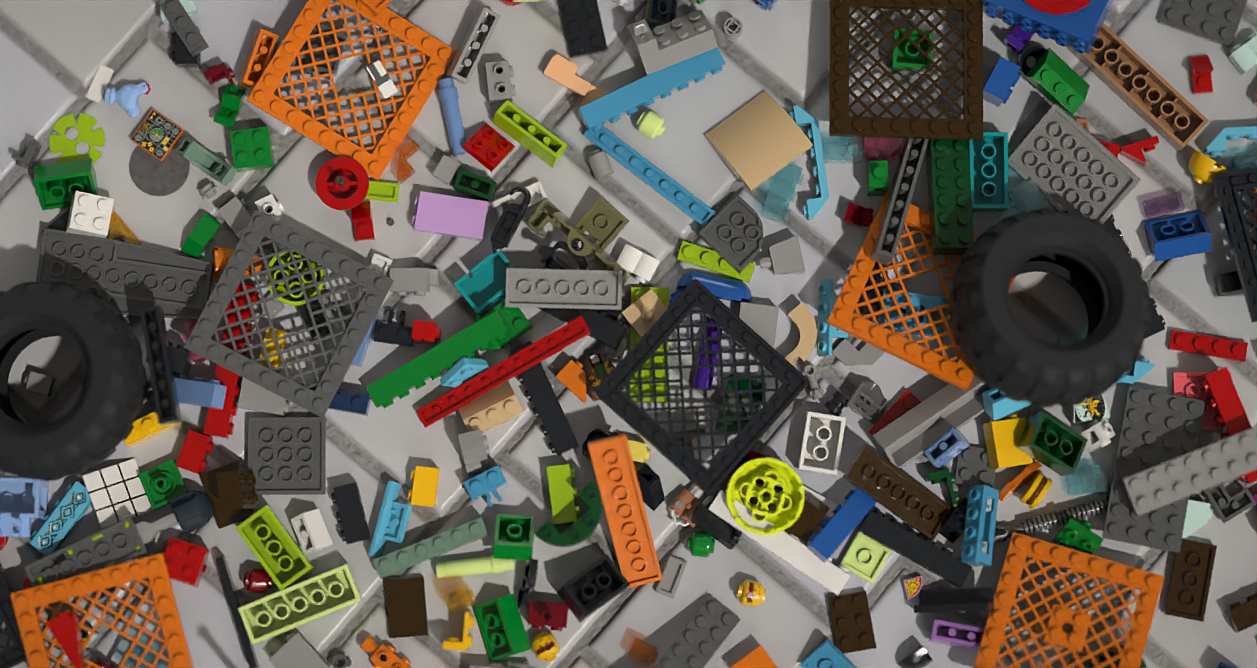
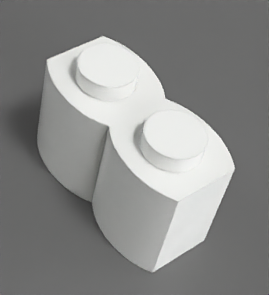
[617,244,660,284]

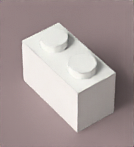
[290,508,333,555]

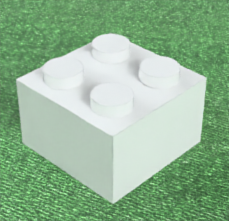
[66,191,114,238]

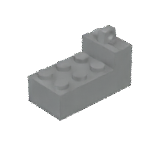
[627,10,718,75]

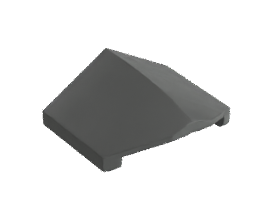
[846,380,888,424]

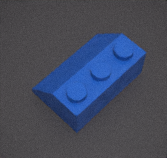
[1144,210,1211,262]

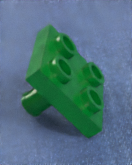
[138,459,188,510]
[1052,518,1104,555]

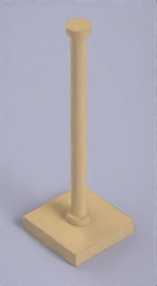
[621,289,667,338]

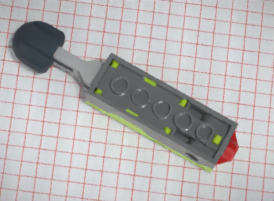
[23,490,214,590]

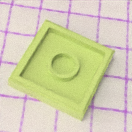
[840,531,892,584]

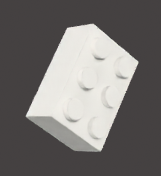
[797,412,846,476]

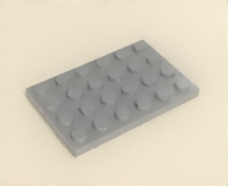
[1008,104,1141,224]

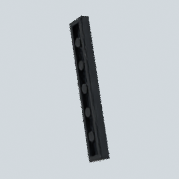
[216,556,260,668]

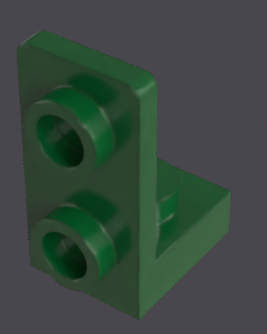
[924,469,959,508]

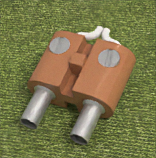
[668,484,714,528]

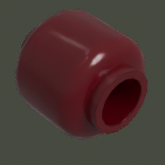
[243,567,273,594]

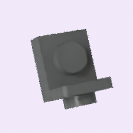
[11,140,42,168]

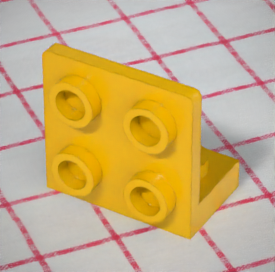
[443,611,474,651]

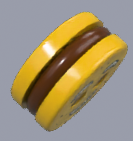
[1019,472,1052,509]

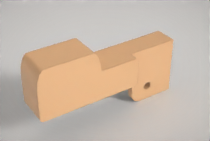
[544,54,607,107]

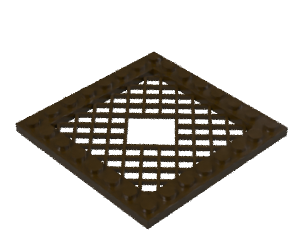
[829,0,983,141]

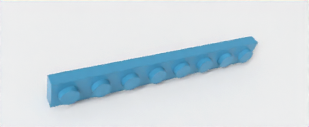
[583,127,716,228]

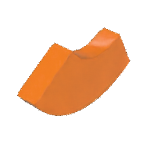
[998,462,1042,501]

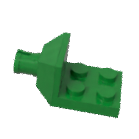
[474,300,533,352]

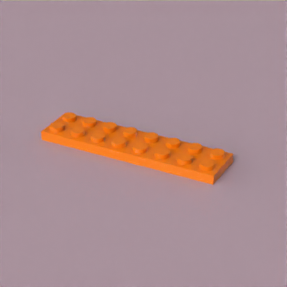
[588,434,663,588]

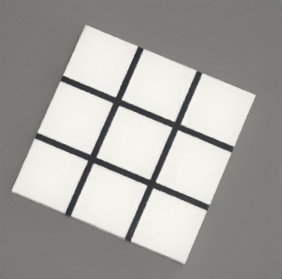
[82,458,154,529]

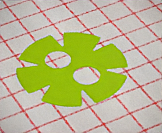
[49,113,106,163]

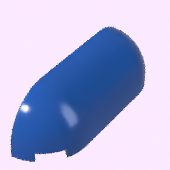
[676,271,752,303]

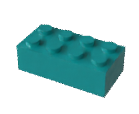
[968,132,1009,211]

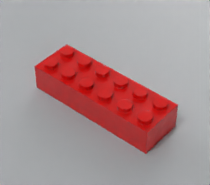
[1198,367,1257,484]

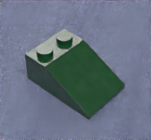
[715,374,767,435]

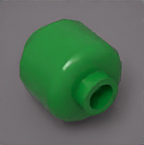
[686,531,715,557]

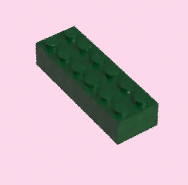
[926,139,974,255]

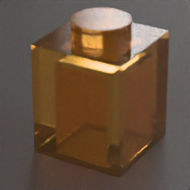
[628,638,659,665]

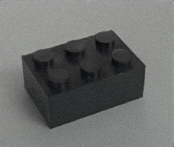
[557,554,630,623]

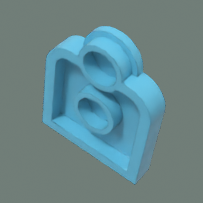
[439,358,489,387]

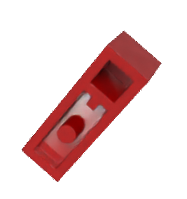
[46,609,85,668]

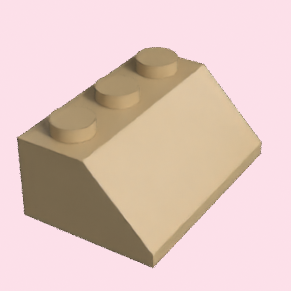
[458,381,524,434]

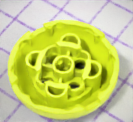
[727,457,805,535]

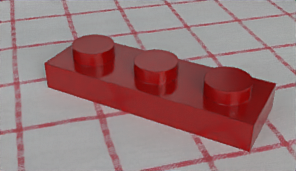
[869,389,921,436]

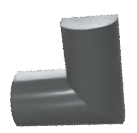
[1203,483,1257,523]

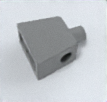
[759,236,806,275]

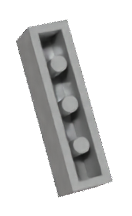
[446,7,501,84]

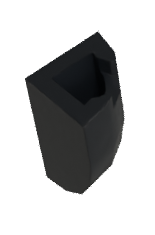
[897,645,933,668]

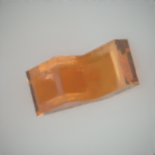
[397,140,420,184]

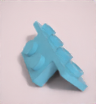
[817,279,848,357]
[369,480,412,558]

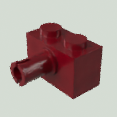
[528,601,569,631]

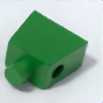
[866,160,889,197]

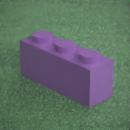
[928,619,985,651]

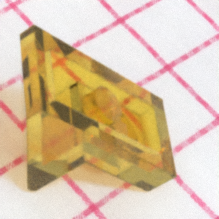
[109,211,142,245]

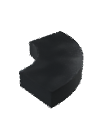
[518,559,538,609]

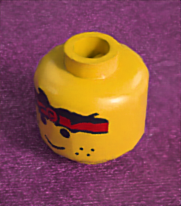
[736,580,766,607]
[531,632,560,662]

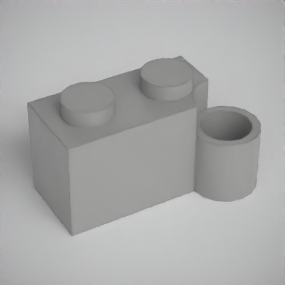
[218,197,253,239]
[389,268,440,296]
[458,429,490,475]

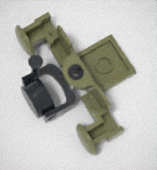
[524,196,631,286]

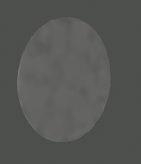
[129,142,190,196]

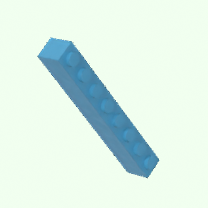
[578,47,725,132]

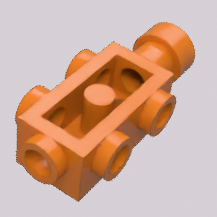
[360,636,412,668]

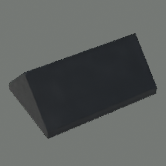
[645,0,678,28]

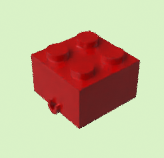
[164,537,210,588]

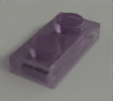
[1142,191,1185,220]

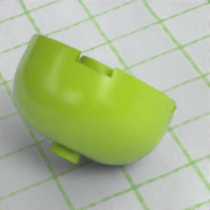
[266,248,325,306]

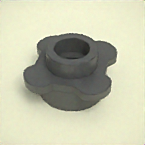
[328,650,352,668]

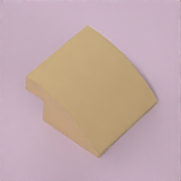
[704,90,813,192]

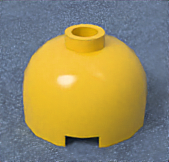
[1188,149,1228,185]

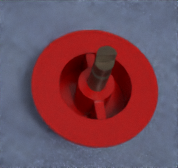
[315,157,369,210]

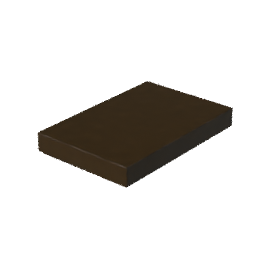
[200,461,255,529]
[385,577,429,638]

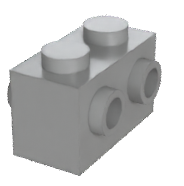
[485,60,516,104]

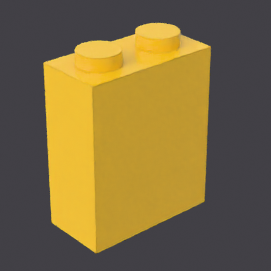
[983,415,1033,470]

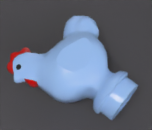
[105,82,151,118]

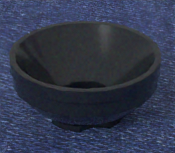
[1017,44,1047,76]

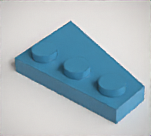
[800,639,857,668]

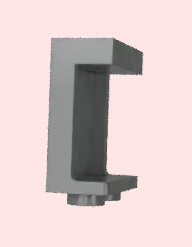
[298,24,347,79]

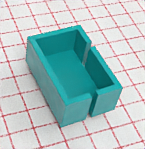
[454,250,514,315]

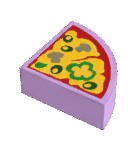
[903,576,923,599]

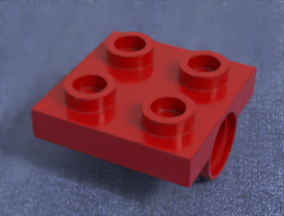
[462,123,515,172]

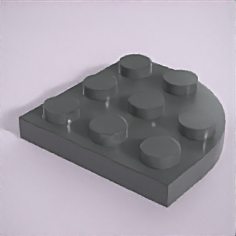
[698,195,763,274]

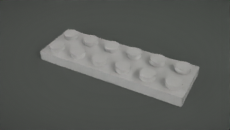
[505,268,623,310]

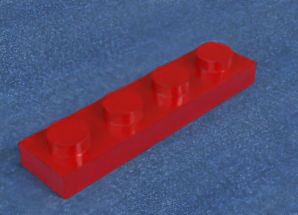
[1168,330,1248,362]

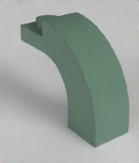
[175,136,237,186]

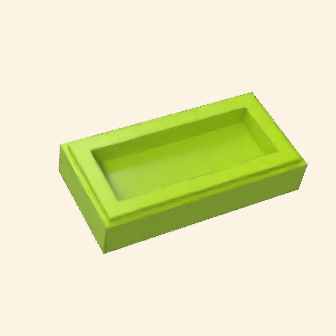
[365,180,400,203]

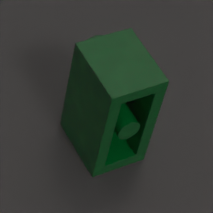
[454,169,497,203]

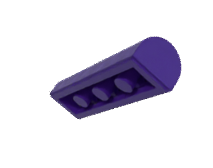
[692,316,722,391]

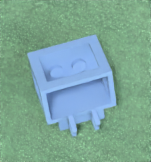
[0,478,49,538]

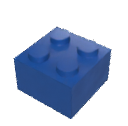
[983,57,1021,107]

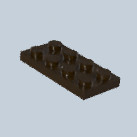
[1164,539,1217,622]

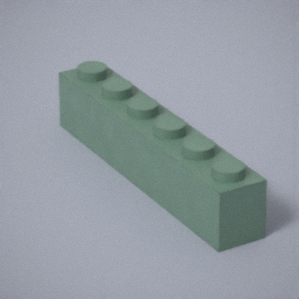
[373,517,490,579]

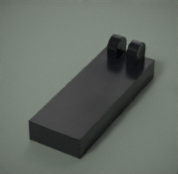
[690,504,742,550]

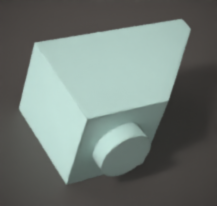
[1182,500,1213,539]

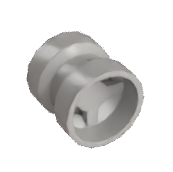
[723,17,743,40]

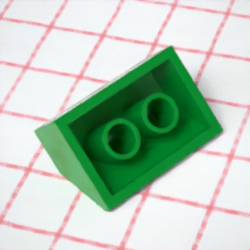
[1025,48,1090,115]
[34,158,99,210]
[473,594,531,661]

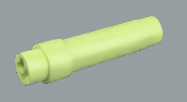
[436,555,515,578]

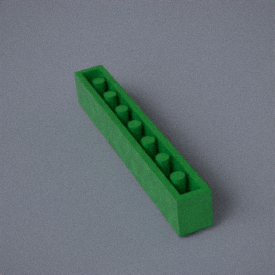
[366,311,511,409]

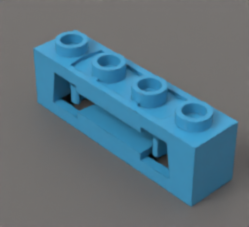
[961,485,999,567]

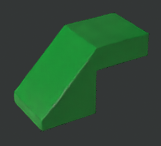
[214,84,247,128]
[181,213,221,259]

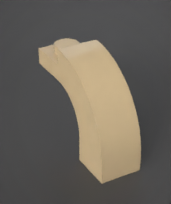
[785,302,817,366]

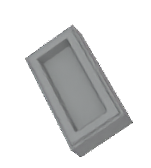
[655,555,687,598]

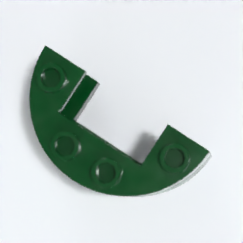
[534,481,602,547]

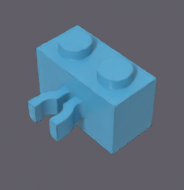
[464,465,507,507]

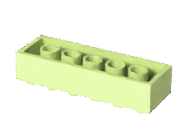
[238,564,363,645]

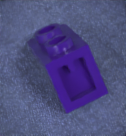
[1003,26,1035,55]

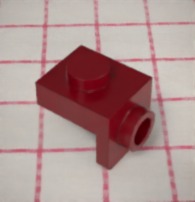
[203,62,236,85]
[840,202,874,227]

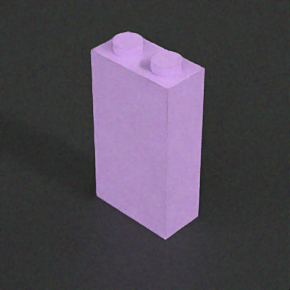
[412,191,489,241]

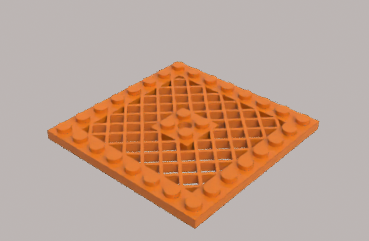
[974,532,1165,668]

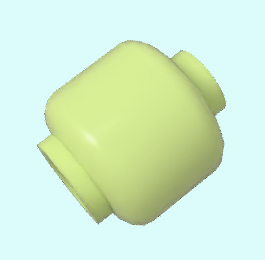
[636,111,666,139]

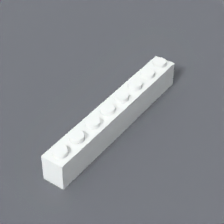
[709,489,850,596]

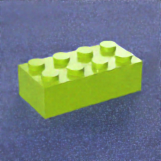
[236,505,315,591]

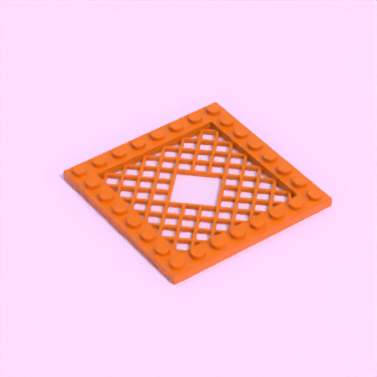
[246,0,457,181]
[826,192,1016,391]
[10,553,194,668]

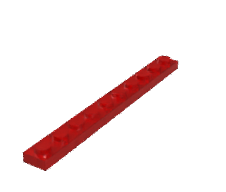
[416,316,592,428]

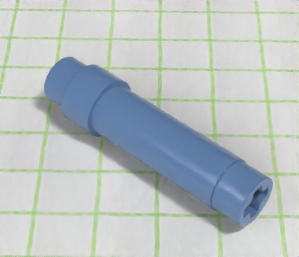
[438,78,467,156]

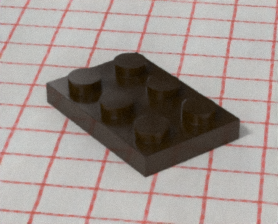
[827,591,877,654]

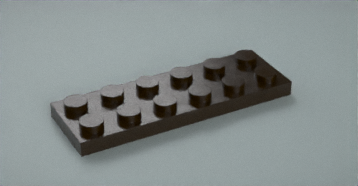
[843,445,953,541]

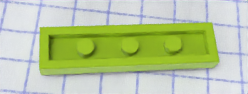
[677,241,755,283]

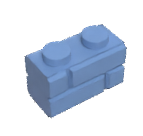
[924,427,970,469]

